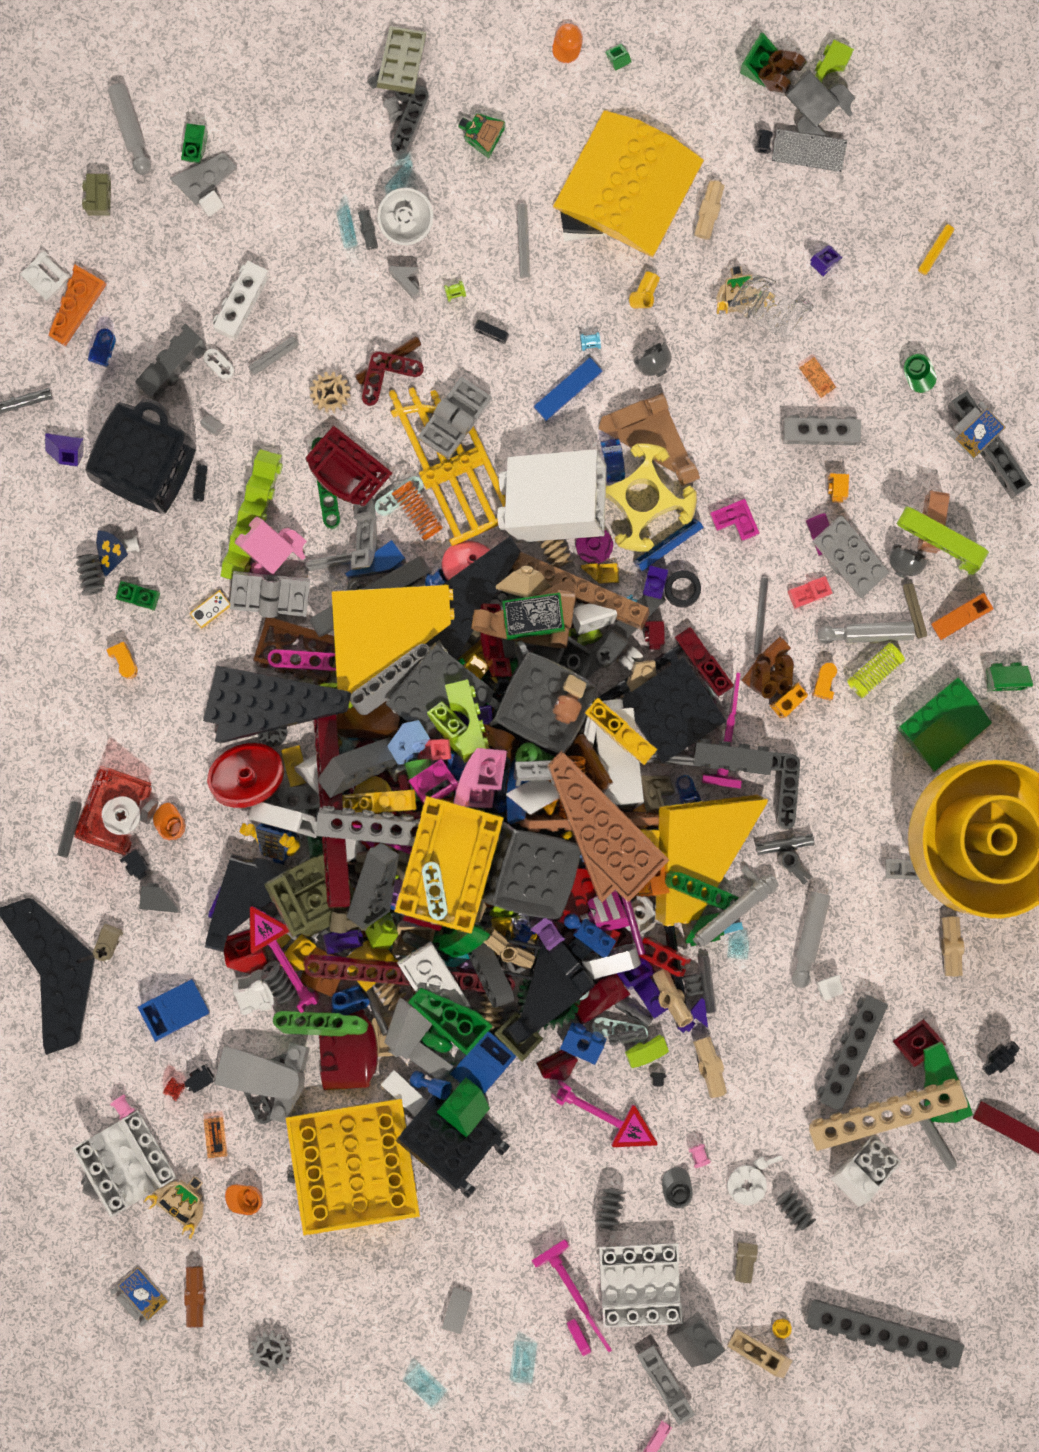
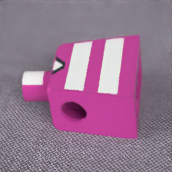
[580,890,630,931]

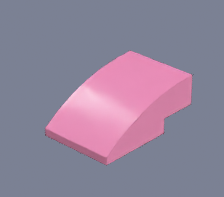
[454,748,507,808]

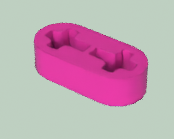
[566,1318,592,1357]

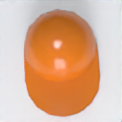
[552,23,583,63]
[153,803,186,840]
[225,1184,263,1215]

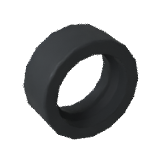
[665,570,701,608]

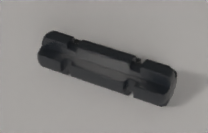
[193,465,208,502]

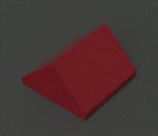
[893,1019,946,1067]

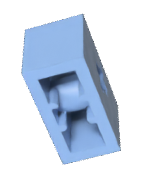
[387,720,430,765]

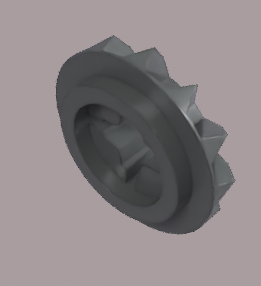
[257,727,288,747]

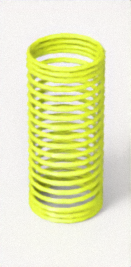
[847,643,905,698]

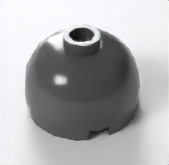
[633,341,672,377]
[889,544,929,578]

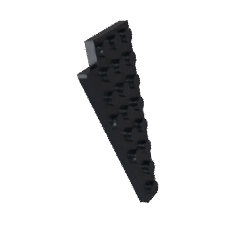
[426,536,521,659]
[203,666,351,743]

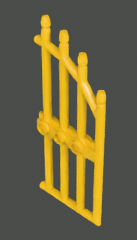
[389,387,506,546]

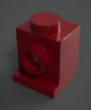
[644,621,665,650]

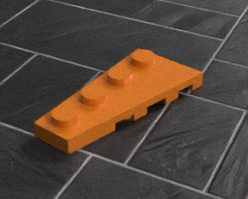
[48,264,107,347]

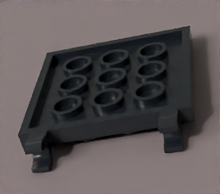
[617,649,726,764]
[395,1089,510,1198]

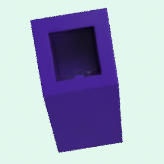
[45,433,84,467]

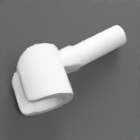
[754,1156,783,1169]

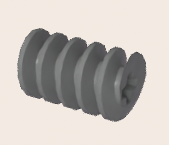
[76,554,105,596]
[260,960,298,1004]
[594,1187,627,1231]
[775,1187,816,1232]

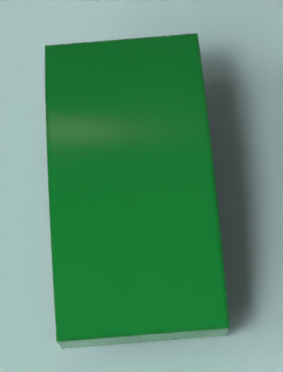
[115,581,160,611]

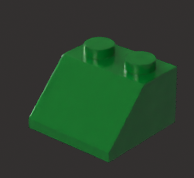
[986,662,1033,692]
[437,1077,490,1137]

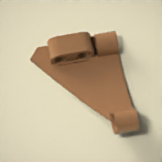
[598,393,700,486]
[471,578,577,648]

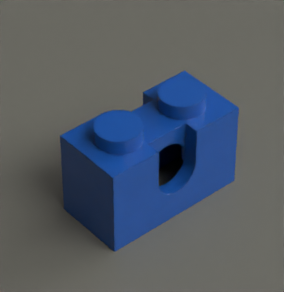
[560,1022,607,1065]

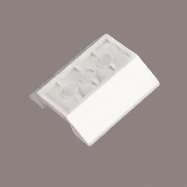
[71,1110,176,1218]
[599,1243,683,1328]

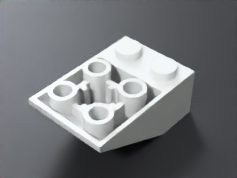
[831,1134,901,1207]

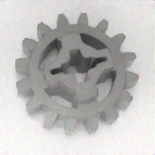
[249,1330,292,1375]

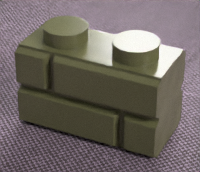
[82,174,111,216]

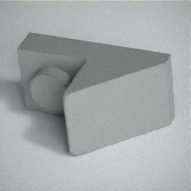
[389,266,420,301]

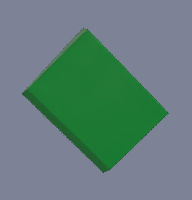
[740,33,778,87]

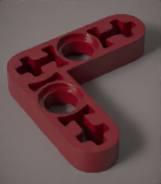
[361,351,424,406]

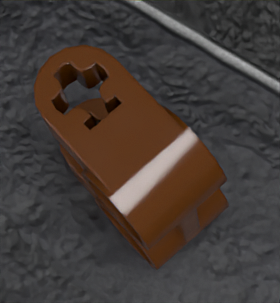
[758,50,807,93]
[750,655,794,699]
[482,724,521,761]

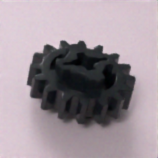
[982,1041,1020,1076]

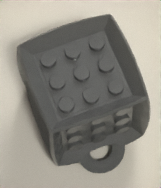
[488,640,597,757]
[481,813,580,919]

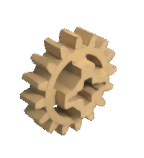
[310,372,351,414]

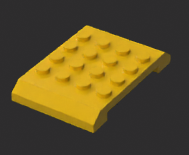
[394,796,504,933]

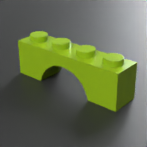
[814,39,854,83]
[445,679,489,763]

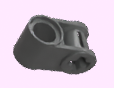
[596,630,629,668]

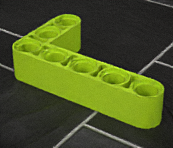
[896,506,989,575]

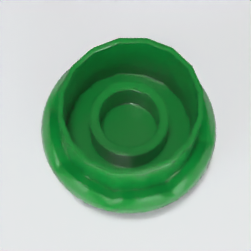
[421,1025,453,1053]

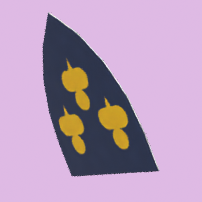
[96,530,128,577]

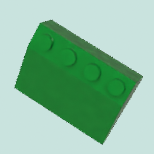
[897,677,992,772]

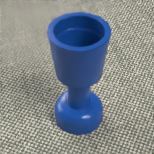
[410,1070,452,1100]

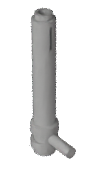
[693,865,779,947]

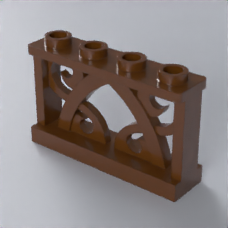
[253,617,335,685]

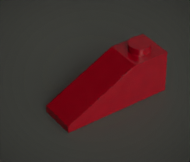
[575,973,631,1025]

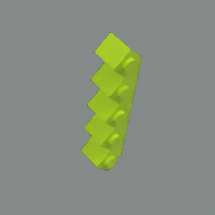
[220,449,283,580]

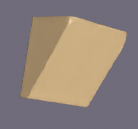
[563,675,586,698]

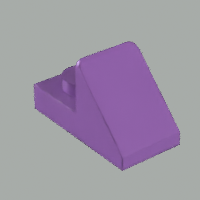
[530,917,565,950]

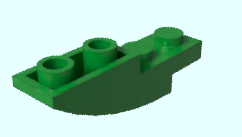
[432,924,490,957]

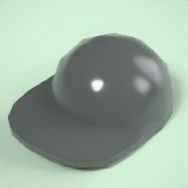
[662,1167,693,1209]

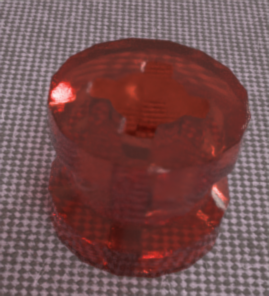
[162,1077,186,1102]

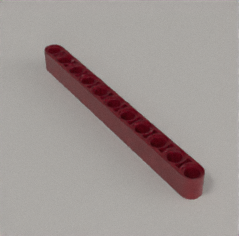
[313,715,350,908]
[303,954,515,992]

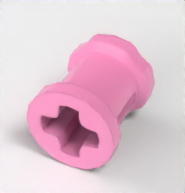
[110,1094,135,1120]
[688,1144,711,1168]

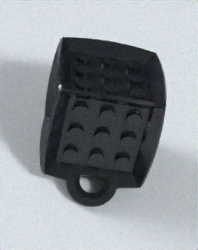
[85,399,196,514]

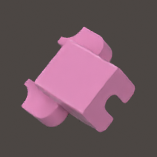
[235,517,307,575]

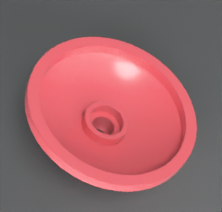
[442,541,490,581]

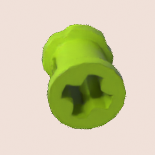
[444,280,466,302]

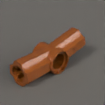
[741,637,791,688]
[184,1266,206,1328]

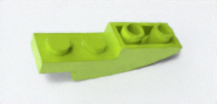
[427,701,468,761]

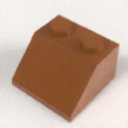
[300,947,342,997]

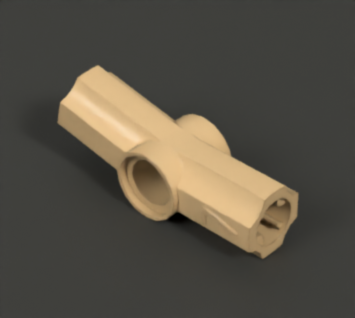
[694,180,725,240]
[941,917,964,977]
[484,927,535,969]
[653,969,693,1027]
[693,1037,727,1098]

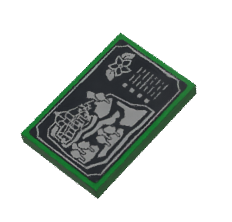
[502,593,565,640]

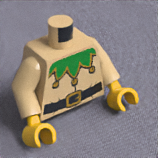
[716,266,775,314]
[143,1176,204,1239]

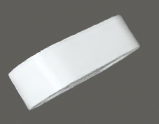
[204,349,235,380]

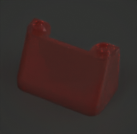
[74,765,152,856]

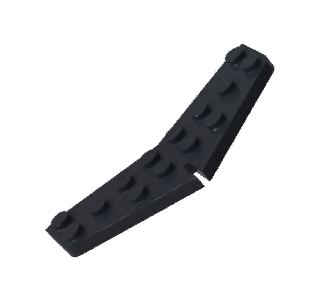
[0,898,95,1055]

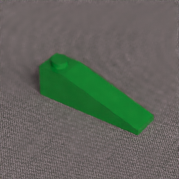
[408,987,493,1055]
[924,1042,973,1123]

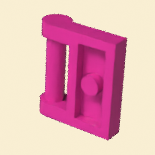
[408,759,459,805]

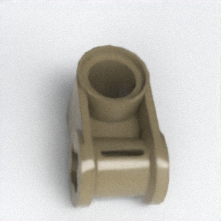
[93,923,123,962]

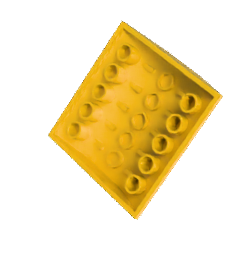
[553,110,704,258]
[286,1099,420,1236]

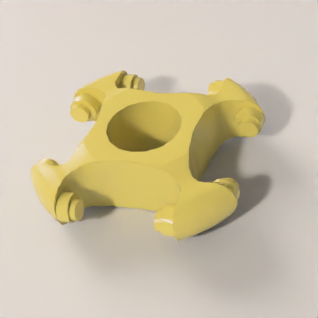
[606,443,697,552]

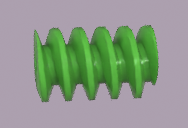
[516,743,555,762]

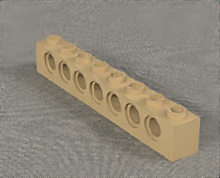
[809,1079,968,1151]

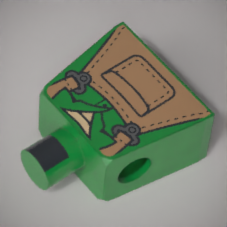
[458,113,506,158]

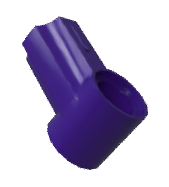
[323,929,364,954]

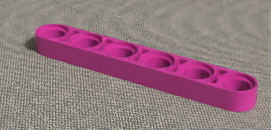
[268,650,336,671]

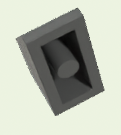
[139,883,181,913]

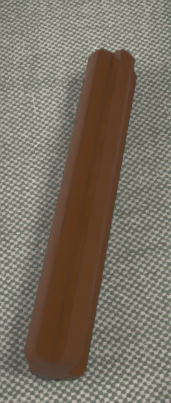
[355,336,421,384]

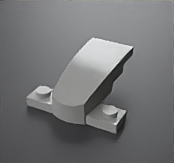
[214,1043,310,1124]

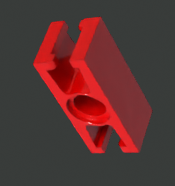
[639,937,691,977]

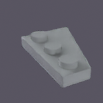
[170,153,237,206]

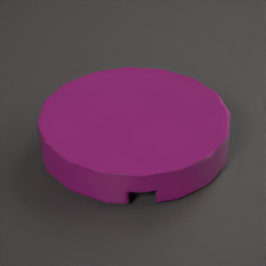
[576,530,613,564]

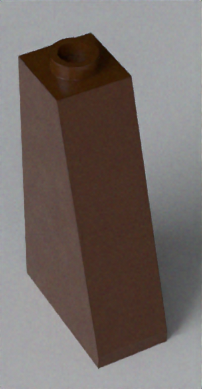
[336,701,408,739]

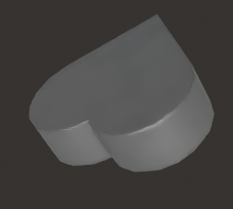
[141,799,159,825]

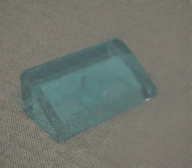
[336,205,358,248]
[509,1340,537,1383]
[403,1363,447,1407]

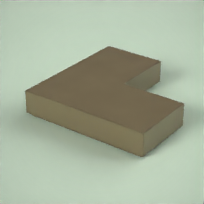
[641,775,675,813]

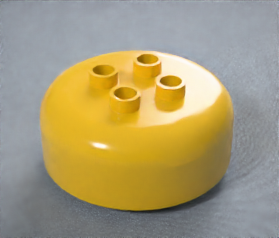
[908,760,1039,919]

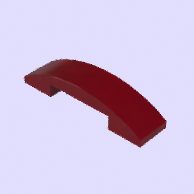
[480,604,512,678]
[972,1101,1039,1154]

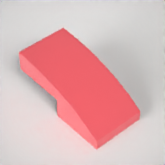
[788,576,833,609]
[418,739,451,760]

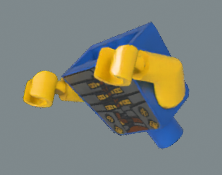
[239,823,300,865]

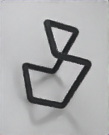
[498,930,542,980]

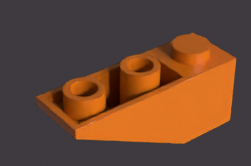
[931,593,994,641]

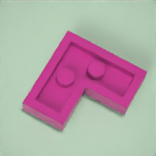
[709,499,760,541]

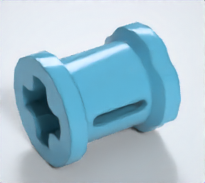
[580,332,601,351]

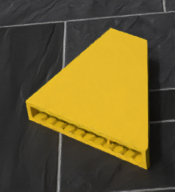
[332,585,455,703]
[655,794,768,926]

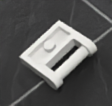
[20,251,71,301]

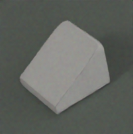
[200,415,225,436]

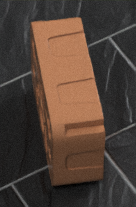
[917,491,950,554]

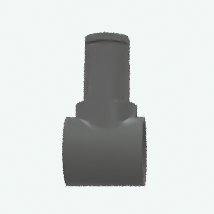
[777,850,812,884]

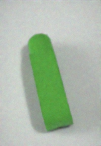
[273,1011,368,1036]

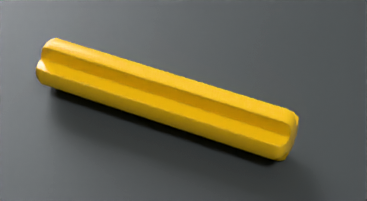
[918,224,955,275]

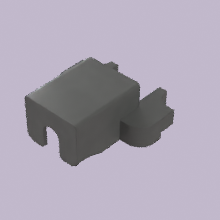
[784,69,856,137]

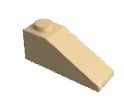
[727,1329,793,1378]

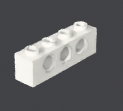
[213,261,270,341]

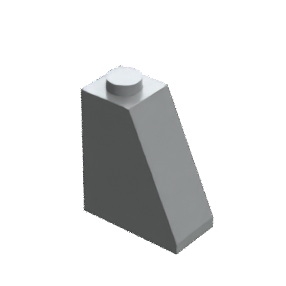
[384,998,432,1059]

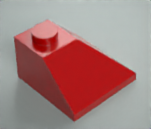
[224,929,269,974]

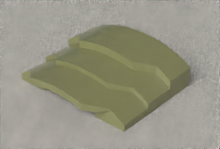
[264,853,355,937]

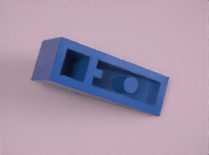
[345,540,406,579]

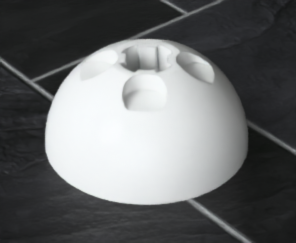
[377,188,433,245]

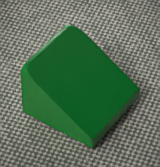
[605,44,632,71]

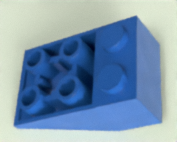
[137,979,210,1042]
[450,1031,517,1095]

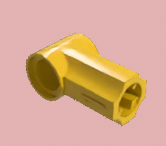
[629,272,660,309]

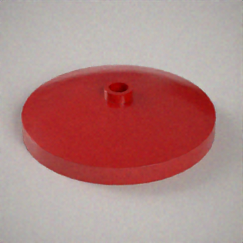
[207,743,284,808]

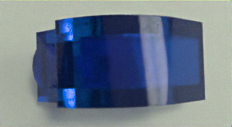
[600,439,625,483]

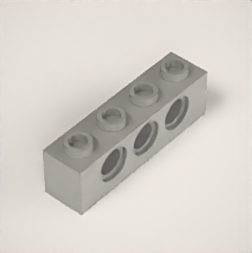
[783,415,861,446]

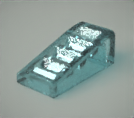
[385,160,413,194]

